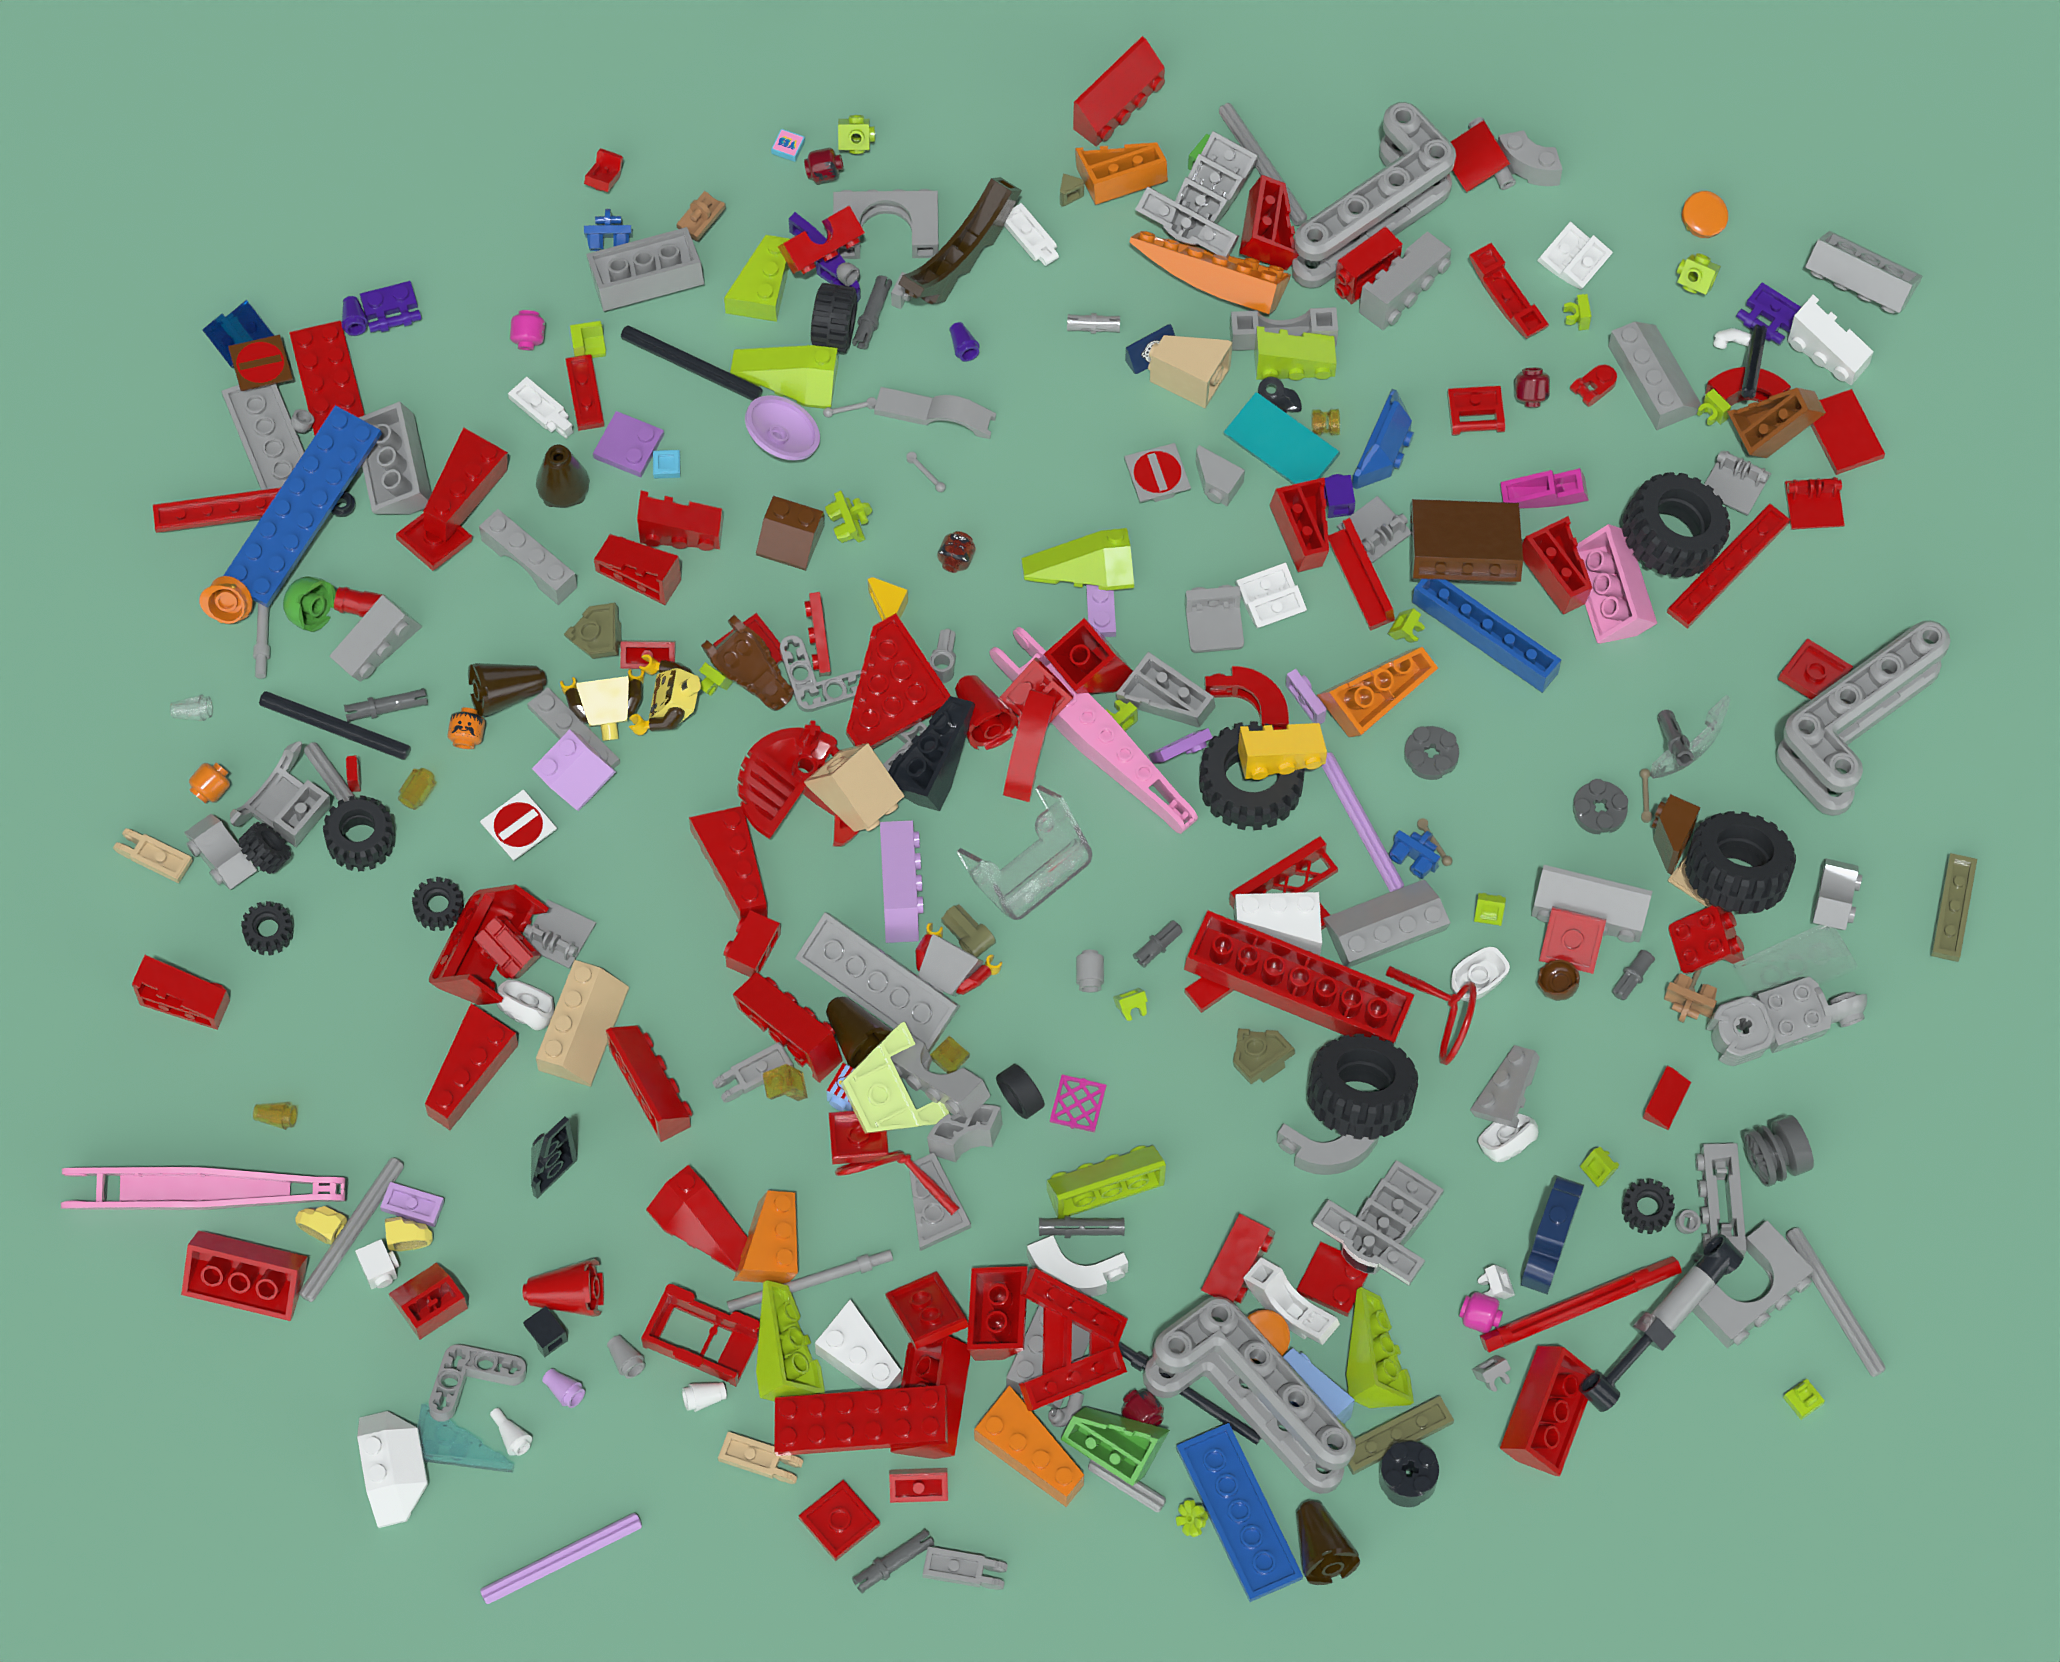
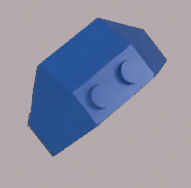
[1352,389,1414,489]

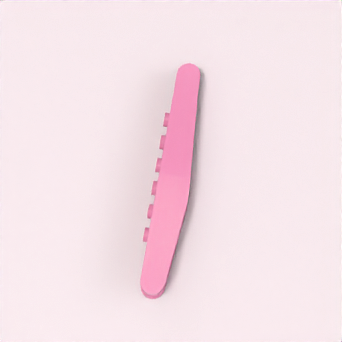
[989,627,1198,834]
[61,1167,345,1210]

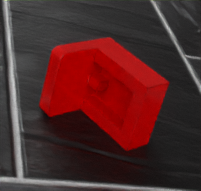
[584,148,623,192]

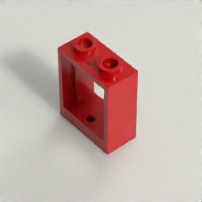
[1335,226,1403,305]

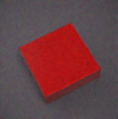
[346,755,361,792]

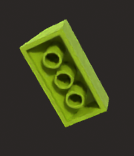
[1047,1145,1166,1219]

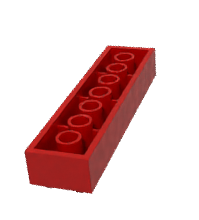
[1184,910,1415,1045]

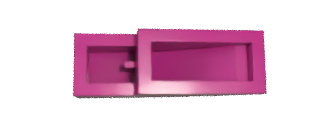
[1500,468,1589,508]

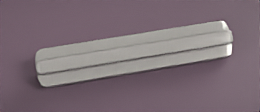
[304,742,356,802]
[1088,1460,1166,1512]

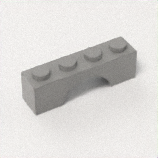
[1230,307,1338,350]
[479,509,577,605]
[890,1035,990,1119]

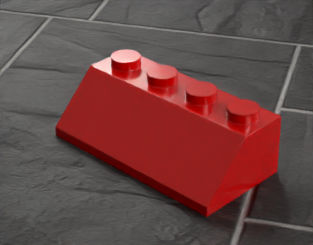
[1073,36,1165,147]
[606,1025,692,1142]
[181,1230,307,1321]
[890,1336,970,1459]
[1500,1346,1595,1476]

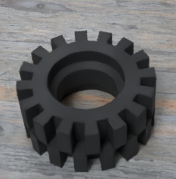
[239,822,291,874]
[412,877,464,931]
[241,901,294,956]
[1621,1179,1675,1234]

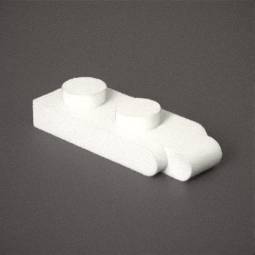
[1004,203,1059,266]

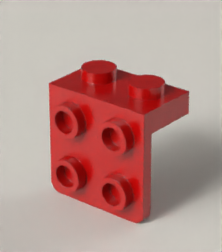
[1669,905,1745,974]

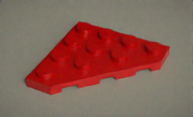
[846,613,951,749]

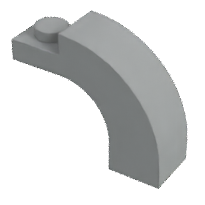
[1277,1124,1379,1175]

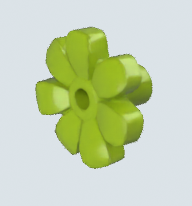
[1176,1500,1208,1537]

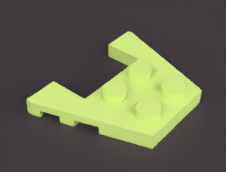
[841,1021,949,1134]

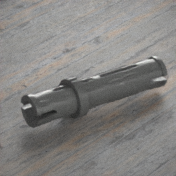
[852,275,892,349]
[344,688,428,722]
[1657,710,1694,766]
[1039,1216,1125,1238]
[852,1530,934,1594]

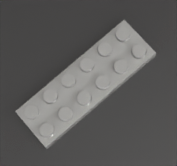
[221,384,304,490]
[795,912,960,1052]

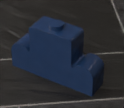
[1521,1176,1584,1295]

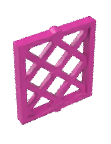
[1050,1075,1107,1133]

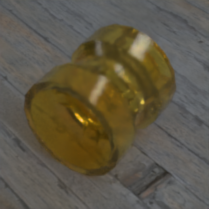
[1311,409,1340,436]

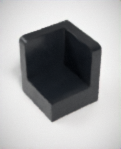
[523,1306,568,1358]

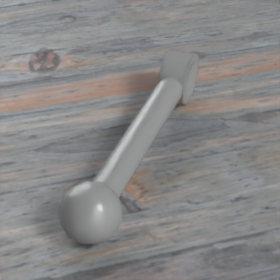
[823,397,877,418]
[906,452,946,492]

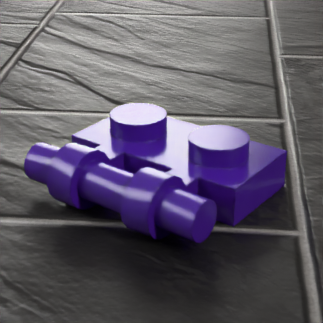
[360,281,422,333]
[1736,282,1802,345]

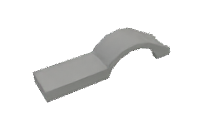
[874,387,996,439]

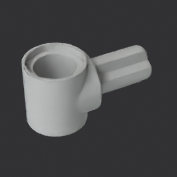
[930,629,956,683]

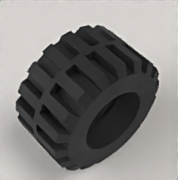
[811,283,857,353]
[323,795,395,872]

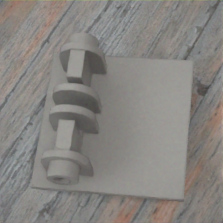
[1704,450,1771,516]
[1337,496,1412,563]
[524,900,596,969]

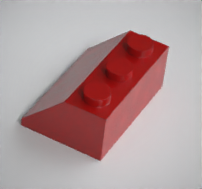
[967,1266,1028,1361]

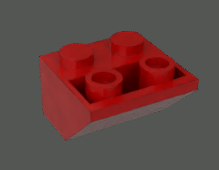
[388,1263,468,1340]

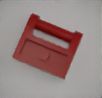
[1447,386,1505,435]

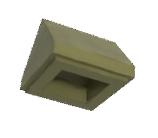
[1060,173,1084,207]

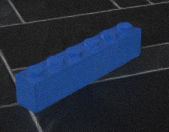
[1412,579,1562,693]

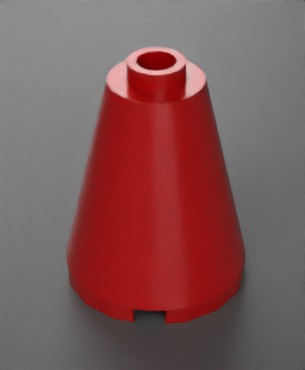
[955,675,1019,750]
[522,1259,604,1317]

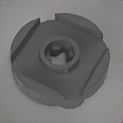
[1404,726,1459,780]
[1573,779,1628,835]

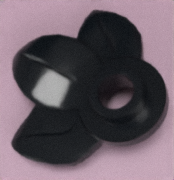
[1258,377,1302,413]

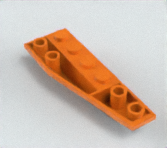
[1130,231,1291,314]

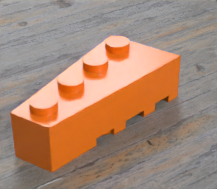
[974,1385,1084,1507]

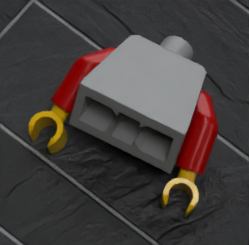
[915,923,1002,997]

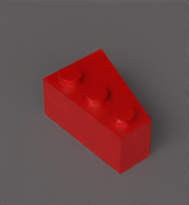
[1239,175,1299,270]
[637,490,723,551]
[594,534,681,605]
[1201,1214,1276,1305]

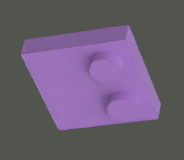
[593,411,664,477]
[1148,728,1213,764]

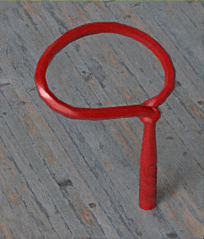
[1386,966,1477,1065]
[835,1150,960,1216]

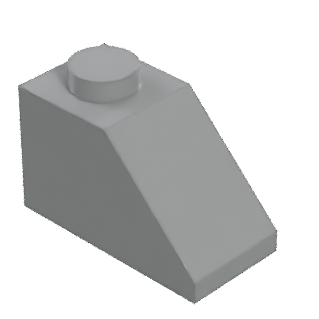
[1196,445,1245,506]

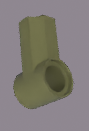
[941,904,996,957]

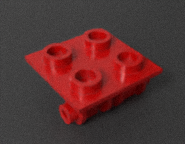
[1785,477,1845,529]

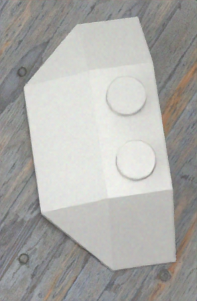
[357,1411,428,1528]

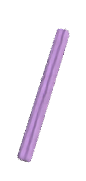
[1322,752,1404,892]
[480,1513,642,1604]

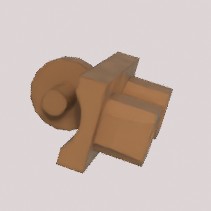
[677,191,726,241]
[1664,973,1717,1023]

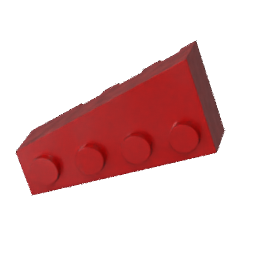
[424,427,508,542]
[689,806,768,921]
[733,972,843,1083]
[425,1003,518,1131]

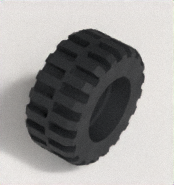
[1622,472,1730,577]
[1199,721,1305,831]
[1685,811,1796,914]
[1307,1034,1418,1140]

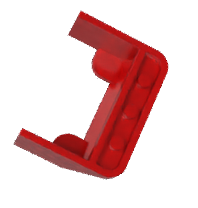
[429,884,549,1005]

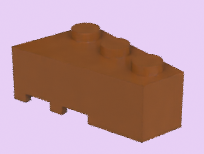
[1727,388,1826,458]

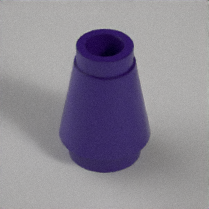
[342,296,368,336]
[949,322,980,361]

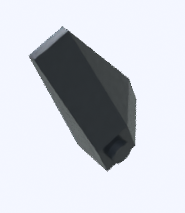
[888,696,975,811]
[531,1116,577,1199]

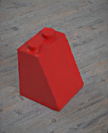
[1044,618,1133,693]

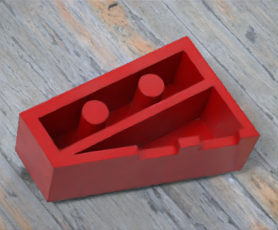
[1270,477,1329,572]
[1522,516,1593,615]
[132,955,230,1030]

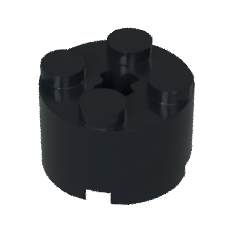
[1379,1441,1439,1507]

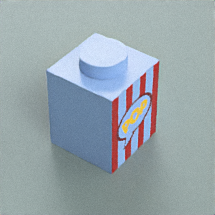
[826,1063,854,1111]

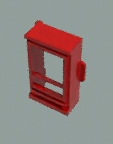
[641,1284,760,1387]

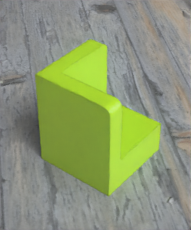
[570,321,606,358]

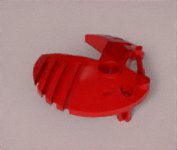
[737,720,860,846]

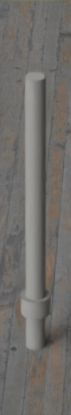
[253,603,270,679]
[727,1250,893,1313]

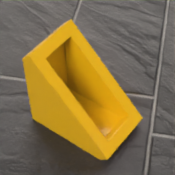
[867,577,908,621]

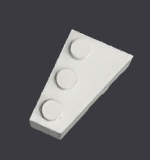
[1787,295,1874,386]
[1234,892,1322,956]
[815,1300,902,1391]

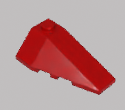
[646,1165,748,1272]

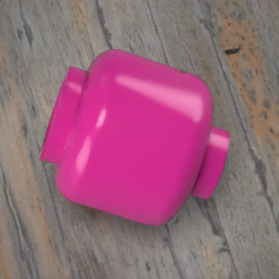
[510,310,545,351]
[1459,1292,1503,1334]

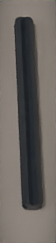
[621,325,763,401]
[259,691,410,760]

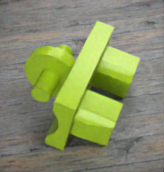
[825,490,872,543]

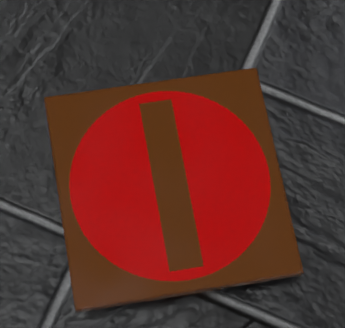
[228,335,293,391]

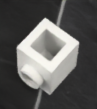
[355,1239,399,1289]

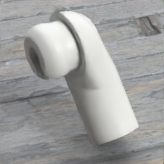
[1713,328,1752,349]

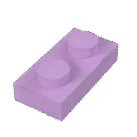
[1086,585,1116,637]
[1286,669,1327,724]
[380,1182,444,1227]

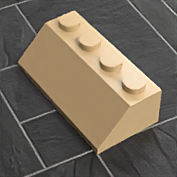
[536,960,629,1087]

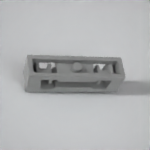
[1696,1143,1747,1256]

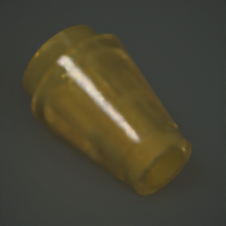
[253,1102,297,1130]

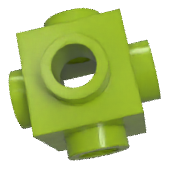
[838,115,875,154]
[1677,253,1721,295]

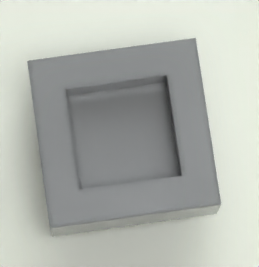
[891,272,912,309]

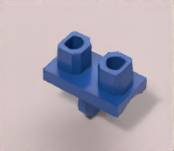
[584,209,633,251]
[1389,830,1440,879]

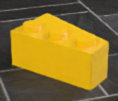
[1238,723,1327,780]

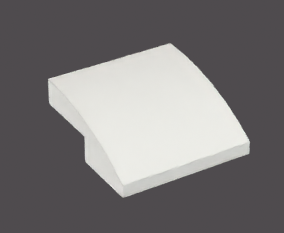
[1537,222,1613,289]
[1235,563,1307,629]

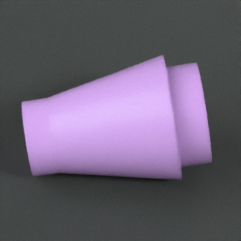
[542,1369,585,1408]

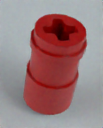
[334,587,385,617]

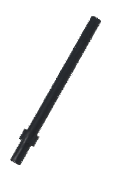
[1118,1341,1262,1445]

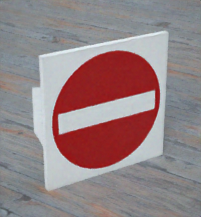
[480,790,557,861]

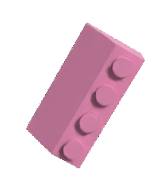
[1577,524,1657,644]

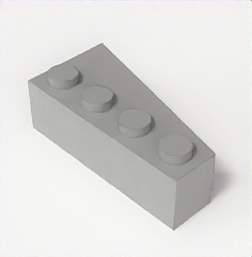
[1359,231,1451,331]

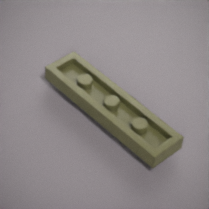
[1931,853,1977,962]
[1347,1396,1454,1475]

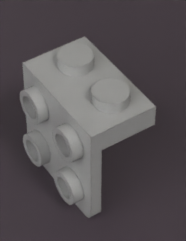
[1185,585,1244,653]

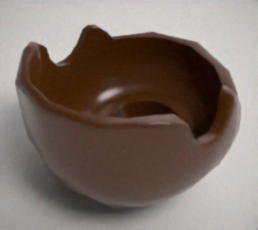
[1537,959,1580,1001]

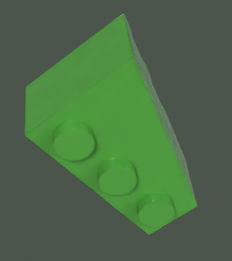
[1061,1407,1170,1486]

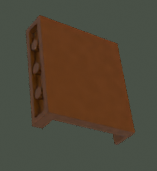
[1410,499,1523,582]

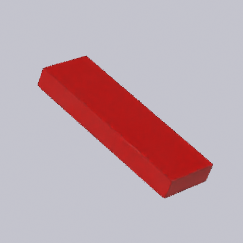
[565,354,604,431]

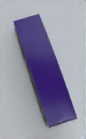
[788,212,861,302]

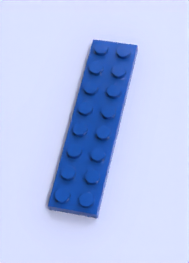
[223,405,382,608]

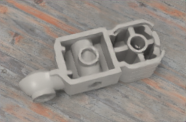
[1706,977,1867,1066]

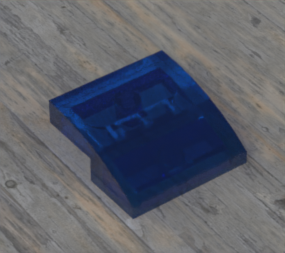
[202,300,275,368]

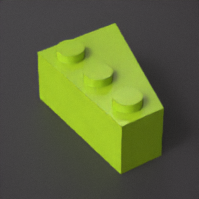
[724,235,790,322]
[1254,326,1337,380]

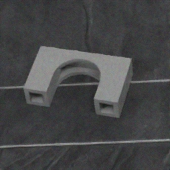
[833,189,938,259]
[1692,1221,1814,1349]

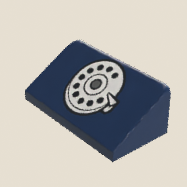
[1125,324,1175,374]

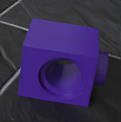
[1324,474,1356,518]

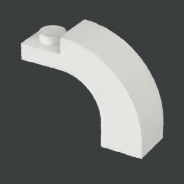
[1027,1235,1128,1297]
[1243,1257,1340,1345]

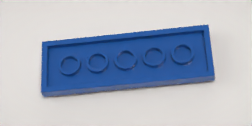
[1176,1423,1303,1602]

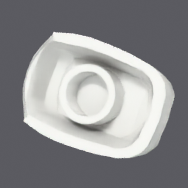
[1451,947,1510,1002]
[496,980,554,1031]
[1478,1114,1539,1163]

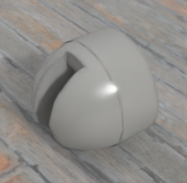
[836,262,860,286]
[291,409,314,433]
[1676,1210,1701,1234]

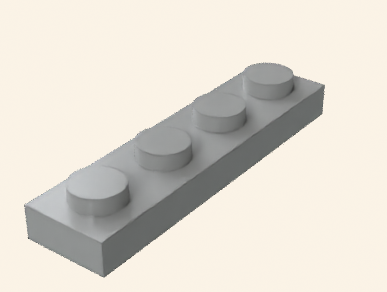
[527,687,620,769]

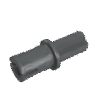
[1133,920,1182,968]
[1612,950,1655,1000]

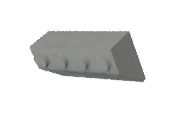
[586,227,704,311]
[1806,231,1923,313]
[1608,321,1702,431]
[359,401,431,514]
[1532,865,1652,943]
[1323,879,1450,968]
[1006,1280,1090,1410]

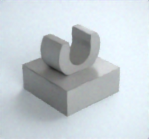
[1472,1355,1511,1392]

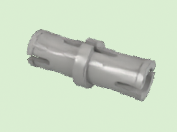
[1067,313,1120,334]

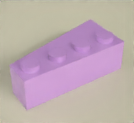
[880,820,923,943]

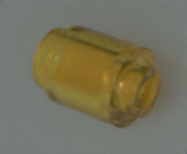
[398,768,436,810]

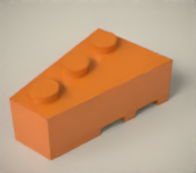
[733,1190,798,1284]

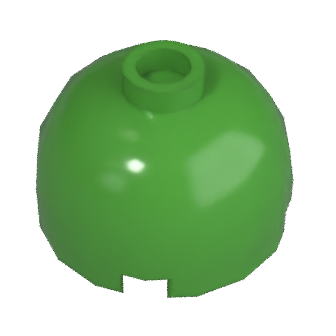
[283,576,336,632]

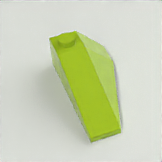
[730,345,838,409]
[1021,528,1134,591]
[756,1280,825,1401]
[1346,1287,1414,1408]

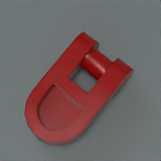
[1570,364,1617,407]

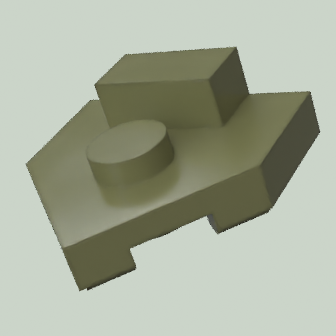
[564,603,621,659]
[1233,1028,1295,1084]

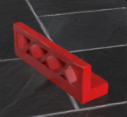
[1328,518,1395,631]
[1229,836,1338,909]

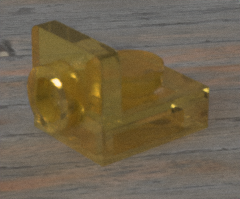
[763,1064,808,1101]

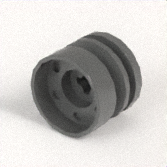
[1744,1115,1814,1187]

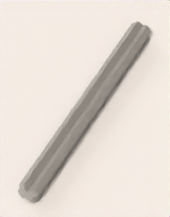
[1219,103,1307,226]
[300,1158,404,1302]
[1786,1227,1886,1377]

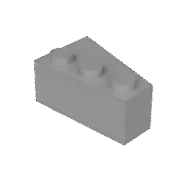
[329,595,422,682]
[1116,652,1216,728]

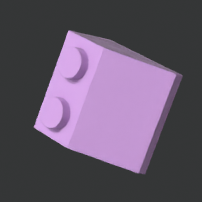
[532,729,616,811]

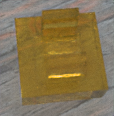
[930,1036,970,1074]

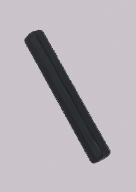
[1741,324,1767,399]

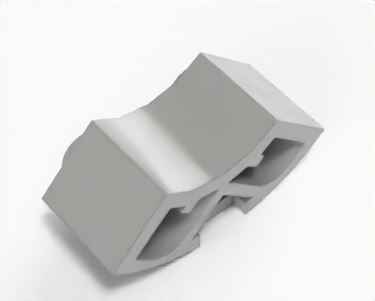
[1498,130,1562,186]
[184,814,257,889]
[1813,858,1863,930]
[927,1105,1003,1162]

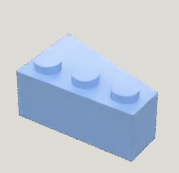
[1283,1348,1355,1424]

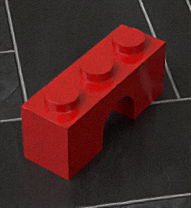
[777,205,865,274]

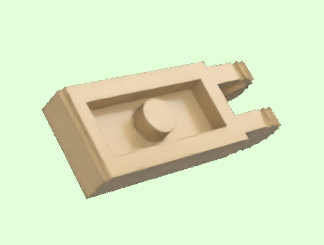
[113,828,193,884]
[718,1432,803,1484]

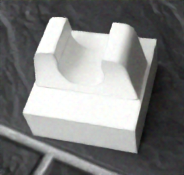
[1478,1265,1515,1299]

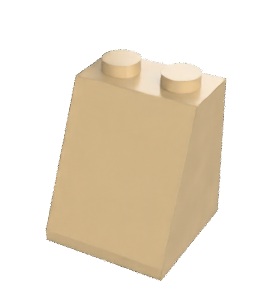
[1148,335,1233,408]
[804,743,904,832]

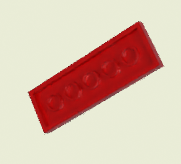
[289,320,364,435]
[774,1385,948,1456]

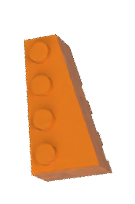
[1317,647,1438,737]

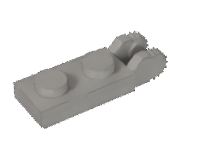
[712,1042,793,1103]
[923,1547,1008,1590]

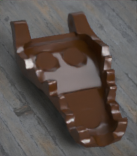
[701,615,794,710]

